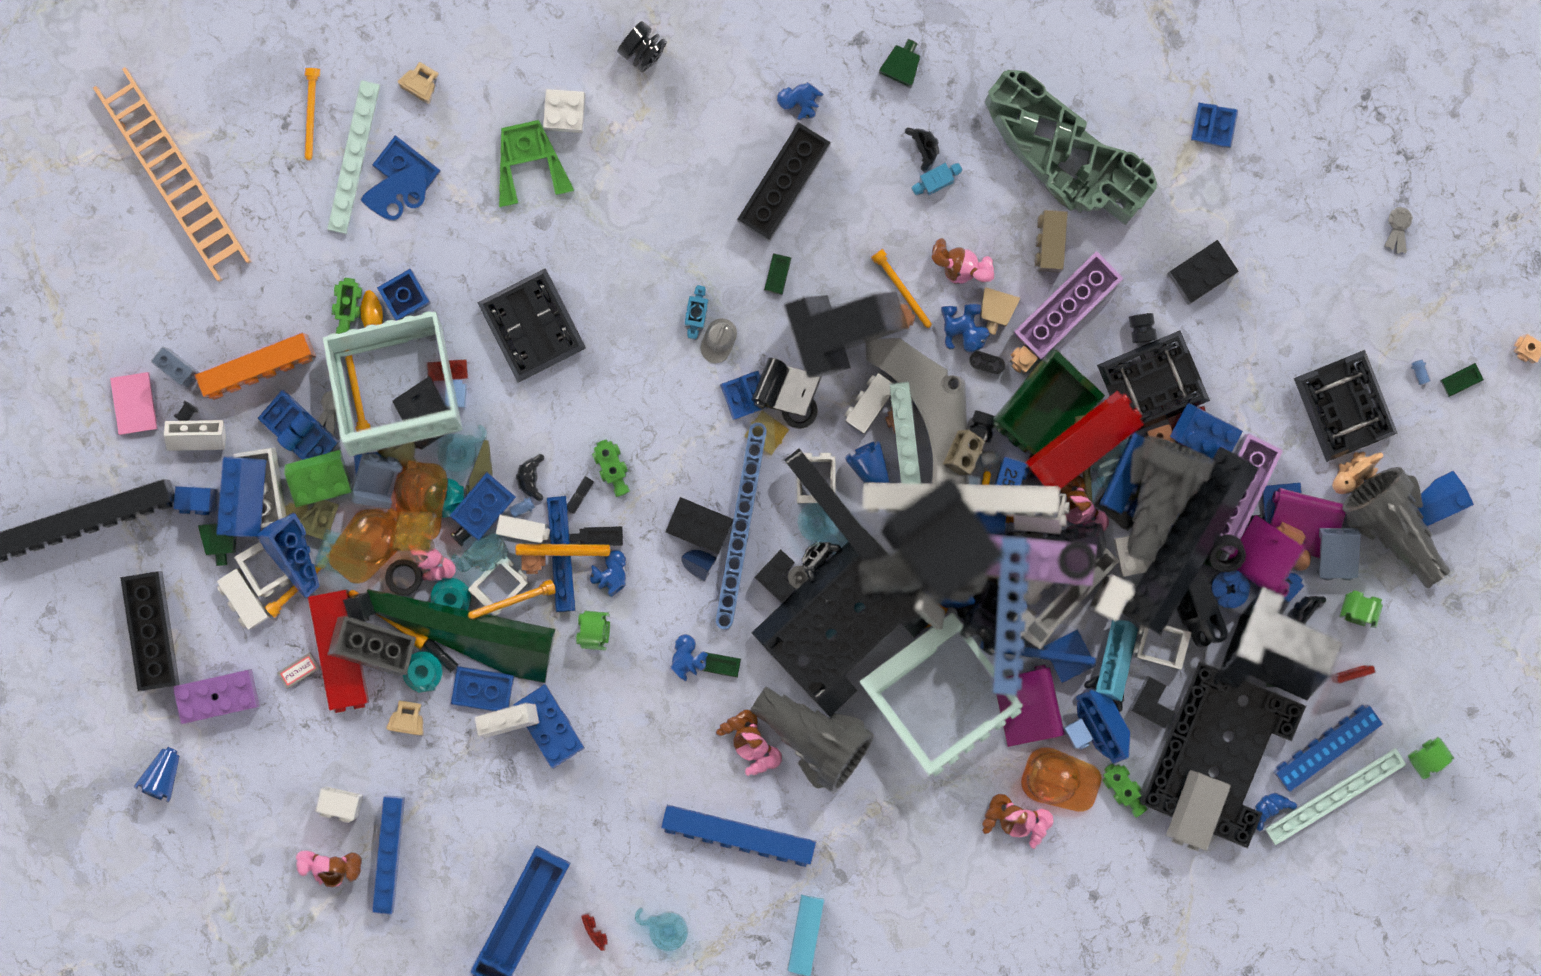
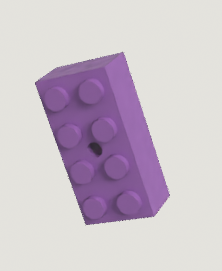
[173,669,260,724]

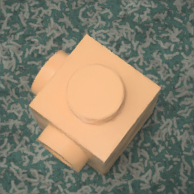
[1514,334,1541,363]
[1010,346,1038,374]

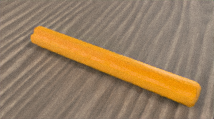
[515,544,610,556]

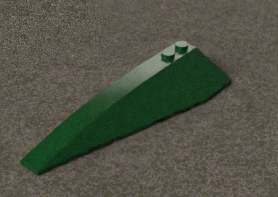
[367,589,556,683]

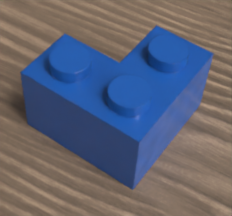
[174,486,217,515]

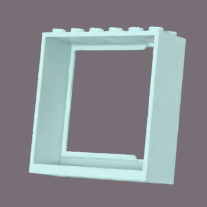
[323,312,463,456]
[860,613,1023,777]

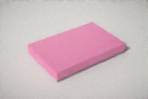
[110,372,158,435]

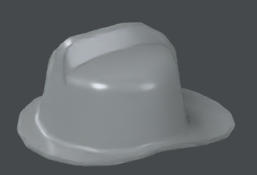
[701,318,737,363]

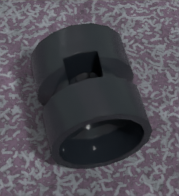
[1129,313,1157,343]
[969,410,995,443]

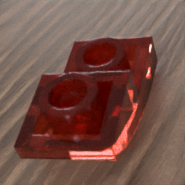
[426,359,468,382]
[581,912,608,951]

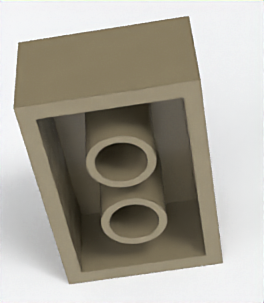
[1034,210,1068,273]

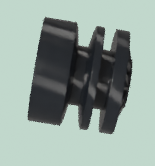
[617,21,667,73]

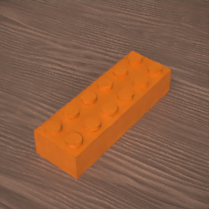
[195,332,316,400]

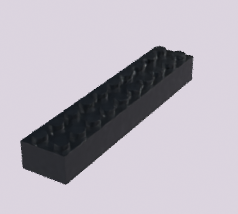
[1122,446,1259,635]
[0,479,175,563]

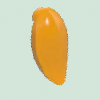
[361,290,383,327]

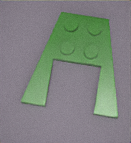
[499,120,574,207]

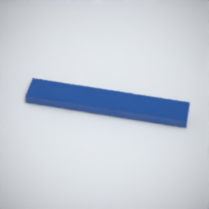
[547,496,575,612]
[980,641,1096,667]

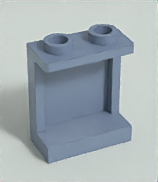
[151,347,200,388]
[351,453,402,509]
[1317,528,1361,581]

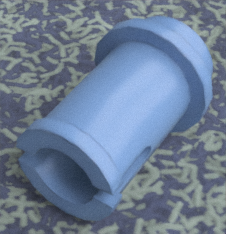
[1411,359,1431,385]
[509,498,535,518]

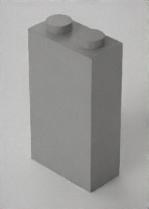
[1166,770,1231,851]

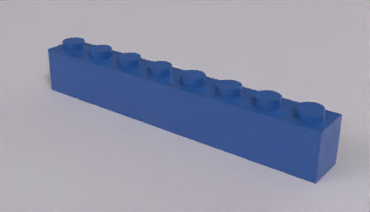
[661,804,816,867]

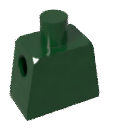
[879,39,920,88]
[198,523,237,566]

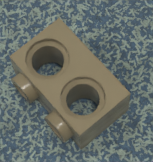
[943,430,985,475]

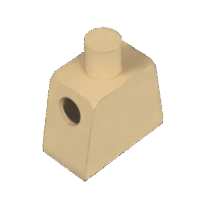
[980,287,1020,335]

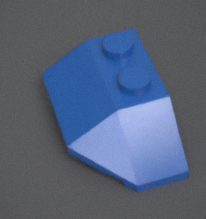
[1076,690,1130,764]

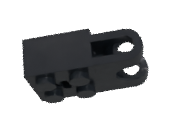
[1176,576,1228,647]
[960,579,1018,656]

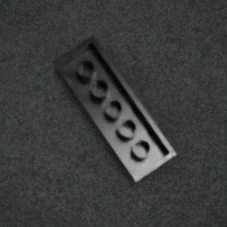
[737,122,831,242]
[120,571,180,692]

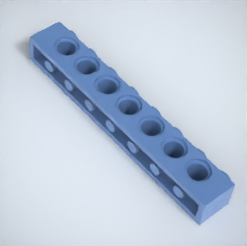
[993,536,1030,695]

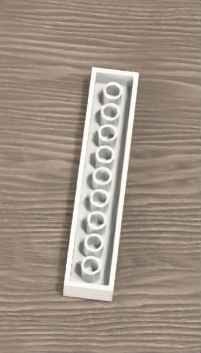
[863,483,1059,516]

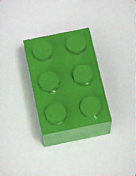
[284,450,352,507]

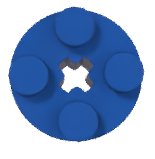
[1210,571,1250,609]

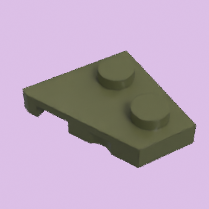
[300,500,339,541]

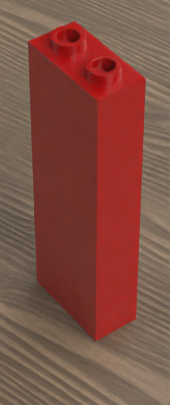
[1026,391,1144,490]
[308,589,369,713]

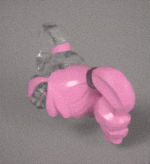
[396,518,456,581]

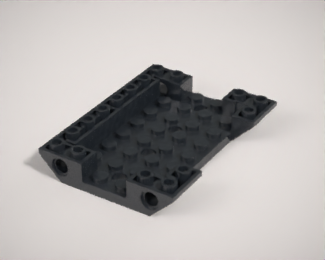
[751,528,929,717]
[1140,661,1306,849]

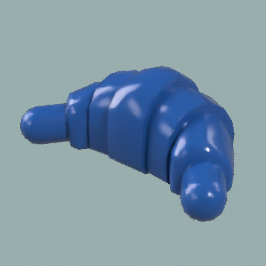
[1255,793,1297,831]

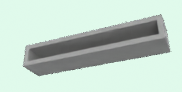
[1027,548,1119,642]

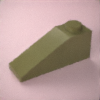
[466,440,493,495]

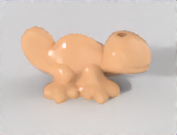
[1332,452,1384,494]

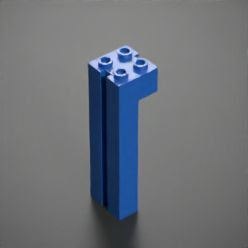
[470,845,571,976]

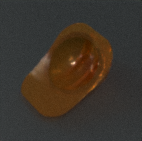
[394,460,448,540]
[329,507,402,584]
[1021,747,1102,812]

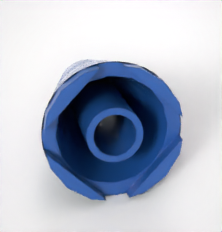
[845,441,890,483]
[134,747,180,803]

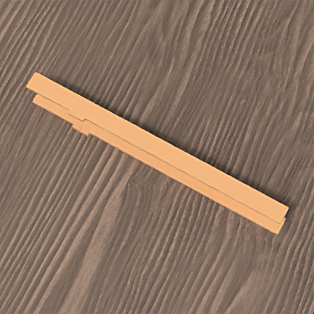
[93,67,252,282]

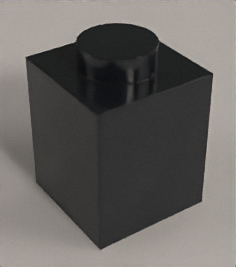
[343,592,376,622]

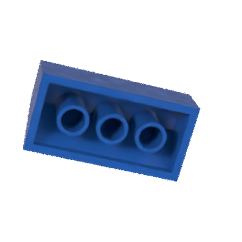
[1099,433,1145,514]
[217,456,266,537]

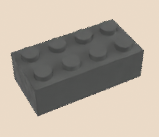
[328,616,416,676]

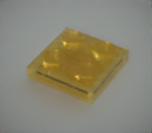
[392,512,436,551]

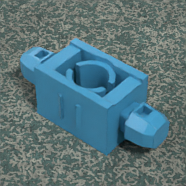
[911,163,963,196]
[684,285,709,340]

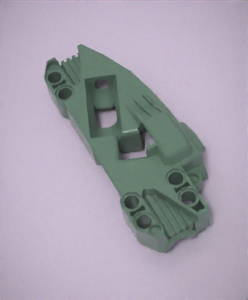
[984,70,1157,225]

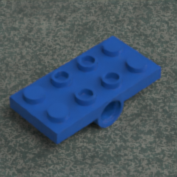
[257,390,340,460]
[513,684,585,769]

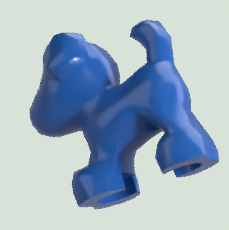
[941,304,990,352]

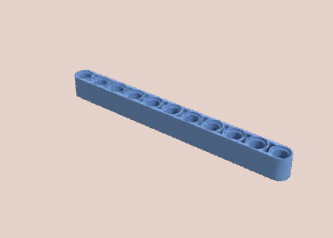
[716,423,767,629]

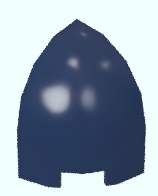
[681,550,717,581]

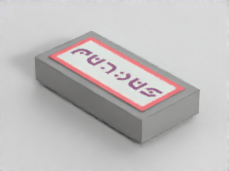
[277,652,320,689]

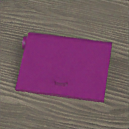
[1270,488,1346,558]
[1228,515,1306,597]
[993,664,1065,747]

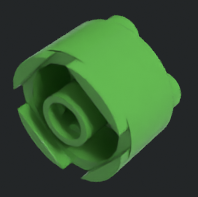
[1339,590,1383,628]
[576,610,610,651]
[1407,737,1454,779]

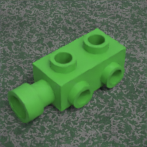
[332,278,362,334]
[592,439,630,497]
[1102,763,1148,818]

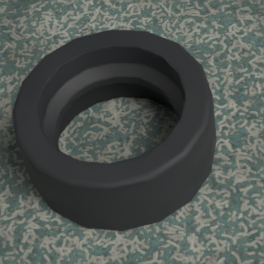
[781,399,818,429]
[1208,534,1246,572]
[1058,541,1096,580]
[385,559,422,595]

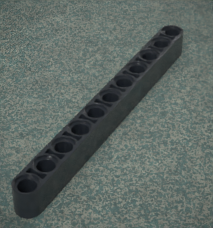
[784,448,923,624]

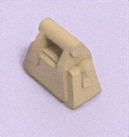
[398,62,439,104]
[387,700,424,736]

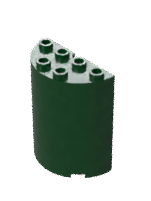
[992,348,1105,458]

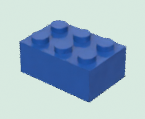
[1170,403,1243,459]

